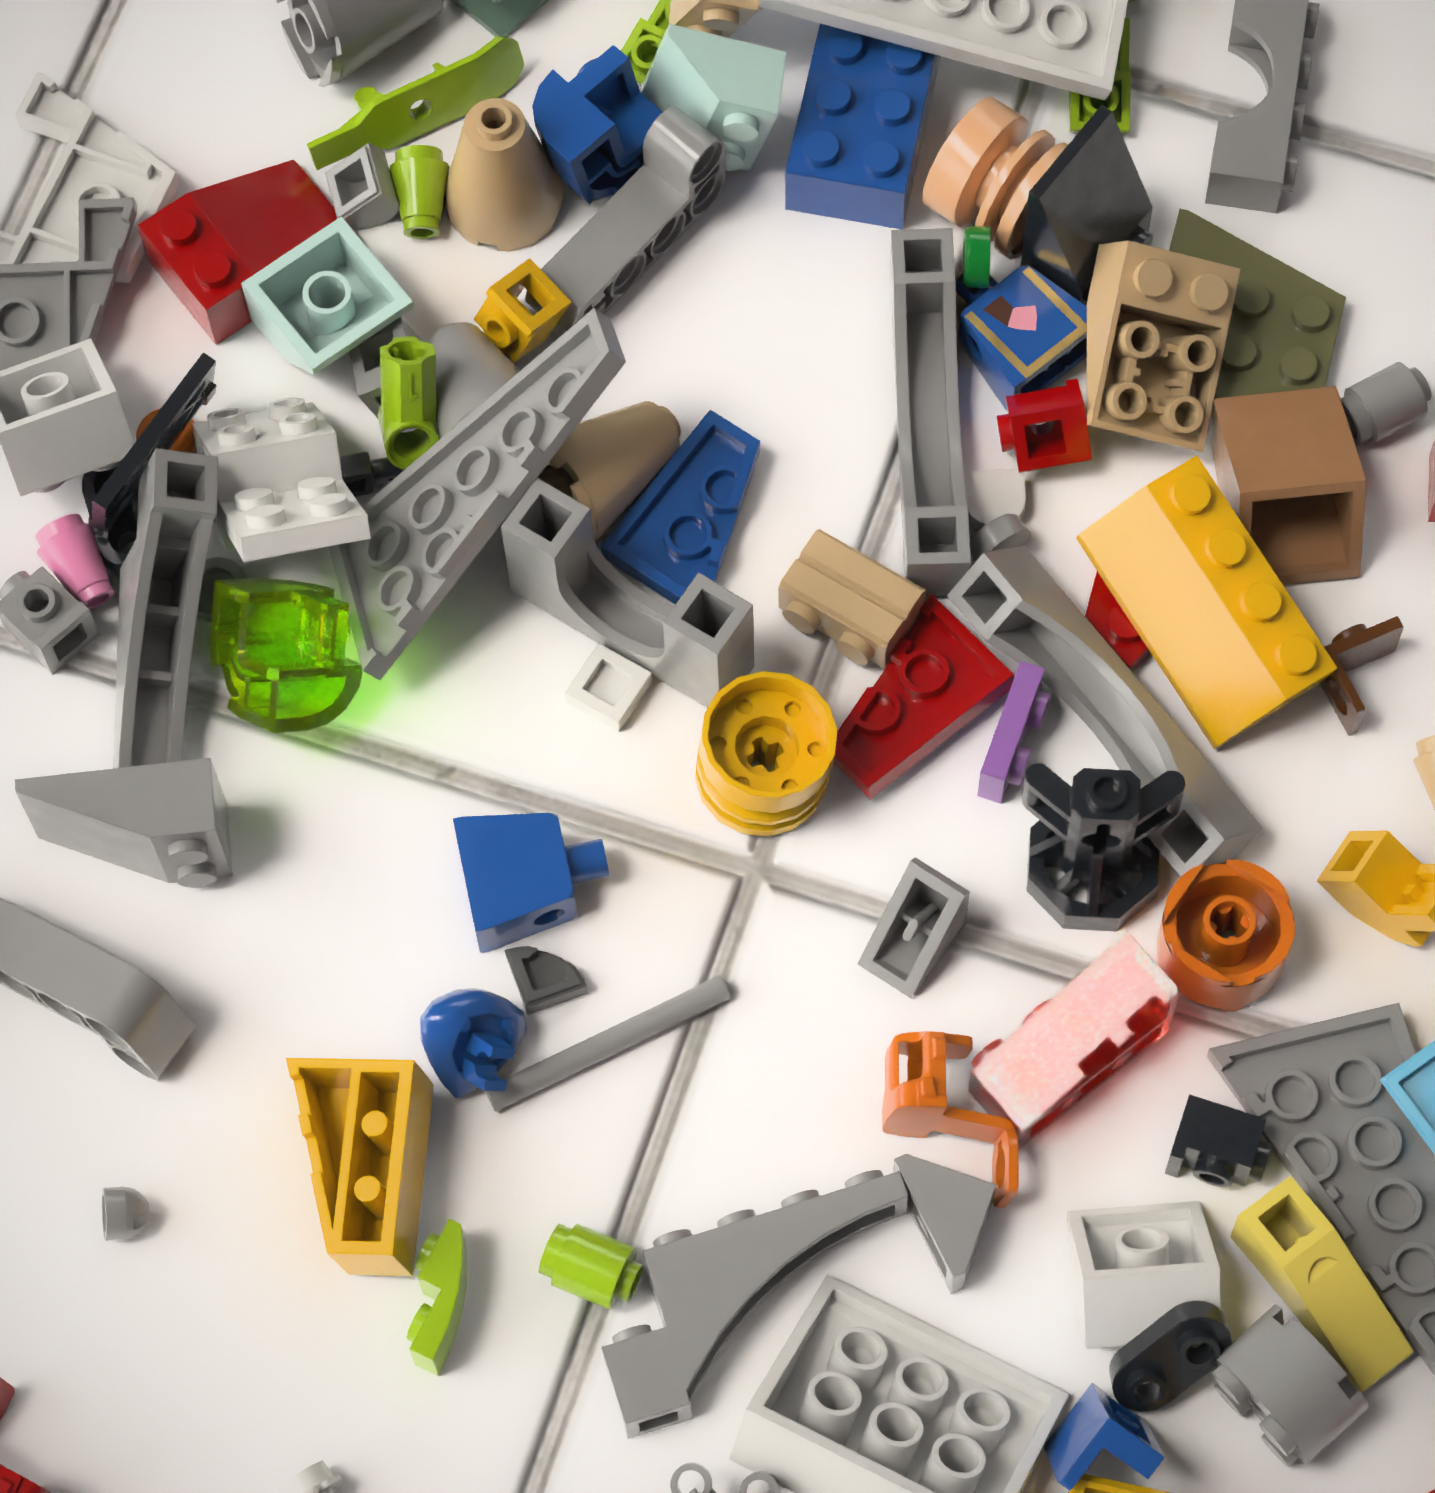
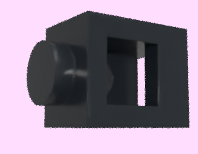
[1164,1094,1272,1187]

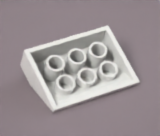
[729,1274,1069,1493]

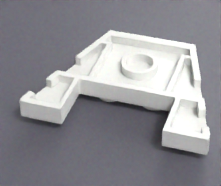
[0,71,180,283]

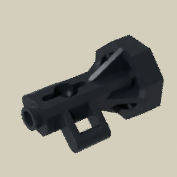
[1022,763,1186,932]

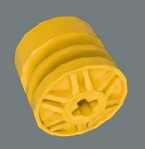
[695,671,837,837]

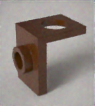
[1320,616,1404,736]

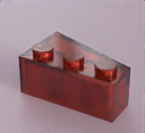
[968,931,1180,1150]

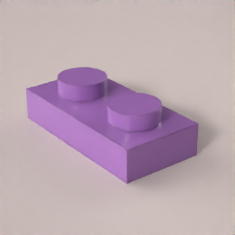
[977,661,1051,804]

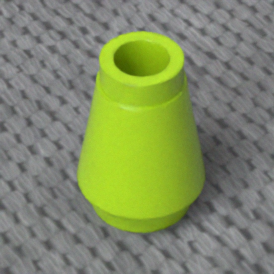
[389,145,449,239]

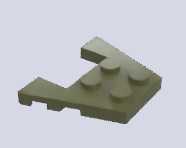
[1169,208,1346,415]

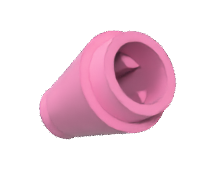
[35,513,115,610]

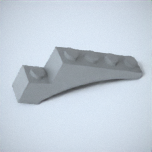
[113,448,218,768]
[601,1170,908,1439]

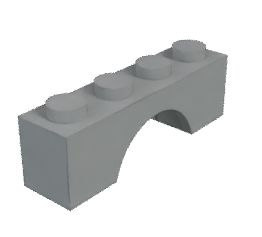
[1205,0,1320,213]

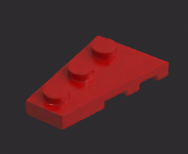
[833,594,1014,800]

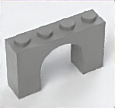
[501,478,755,708]

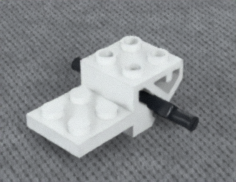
[132,397,404,562]

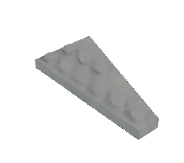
[329,308,626,681]
[1207,1002,1435,1376]

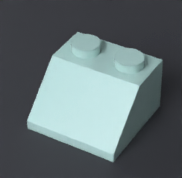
[641,24,787,172]
[241,217,414,375]

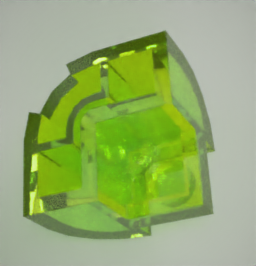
[210,578,363,733]

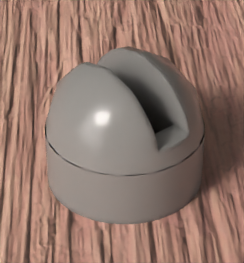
[101,1186,150,1241]

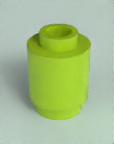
[538,1223,644,1310]

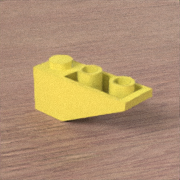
[1230,1175,1414,1393]

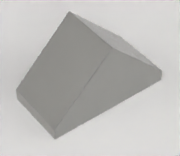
[857,857,970,998]
[893,1153,996,1294]

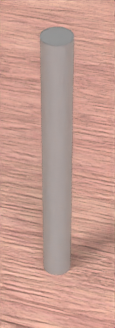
[485,975,731,1112]

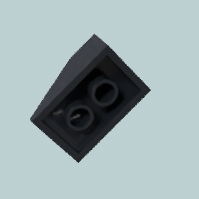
[1021,105,1153,306]

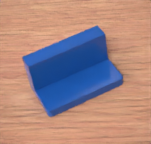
[1044,1382,1165,1491]

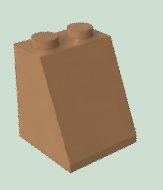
[1211,386,1367,585]

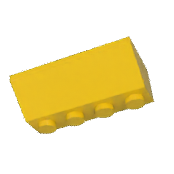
[1076,455,1337,749]

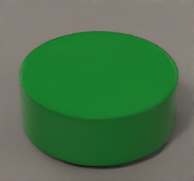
[962,226,990,288]

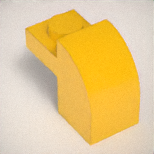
[1317,830,1435,947]

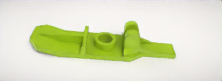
[306,35,524,171]

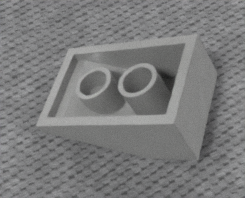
[14,758,233,888]

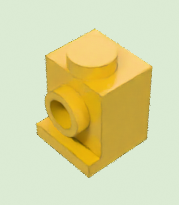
[473,258,571,363]

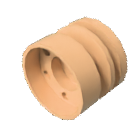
[922,96,1068,260]

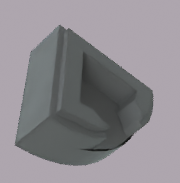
[504,946,588,1015]

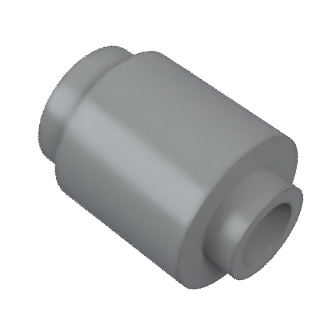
[1340,362,1432,445]

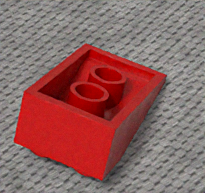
[137,159,363,345]

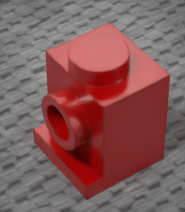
[996,378,1092,473]

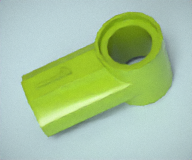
[377,336,439,470]

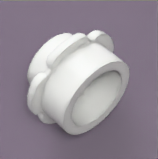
[277,1460,341,1493]

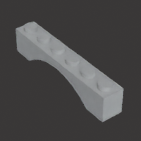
[889,228,971,596]
[947,545,1263,876]

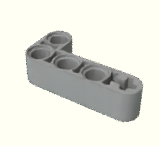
[525,106,726,332]
[0,898,196,1081]

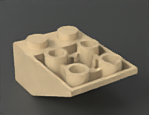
[1087,241,1240,452]

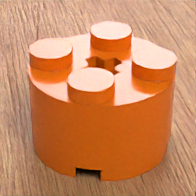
[1157,859,1295,1012]

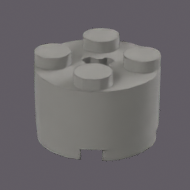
[1211,1304,1369,1467]

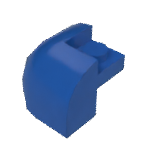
[532,44,663,205]

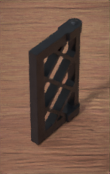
[88,352,217,539]

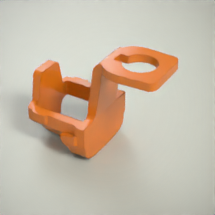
[882,1031,1019,1208]

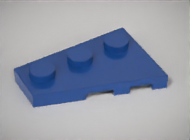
[600,409,761,605]

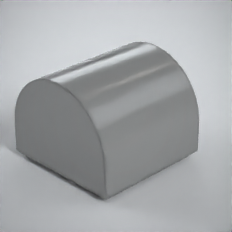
[325,143,399,229]

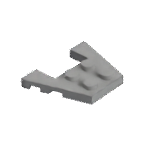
[0,198,137,371]

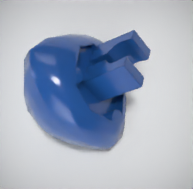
[420,988,527,1098]

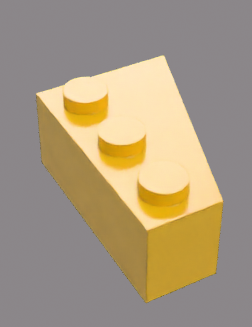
[286,1058,434,1277]

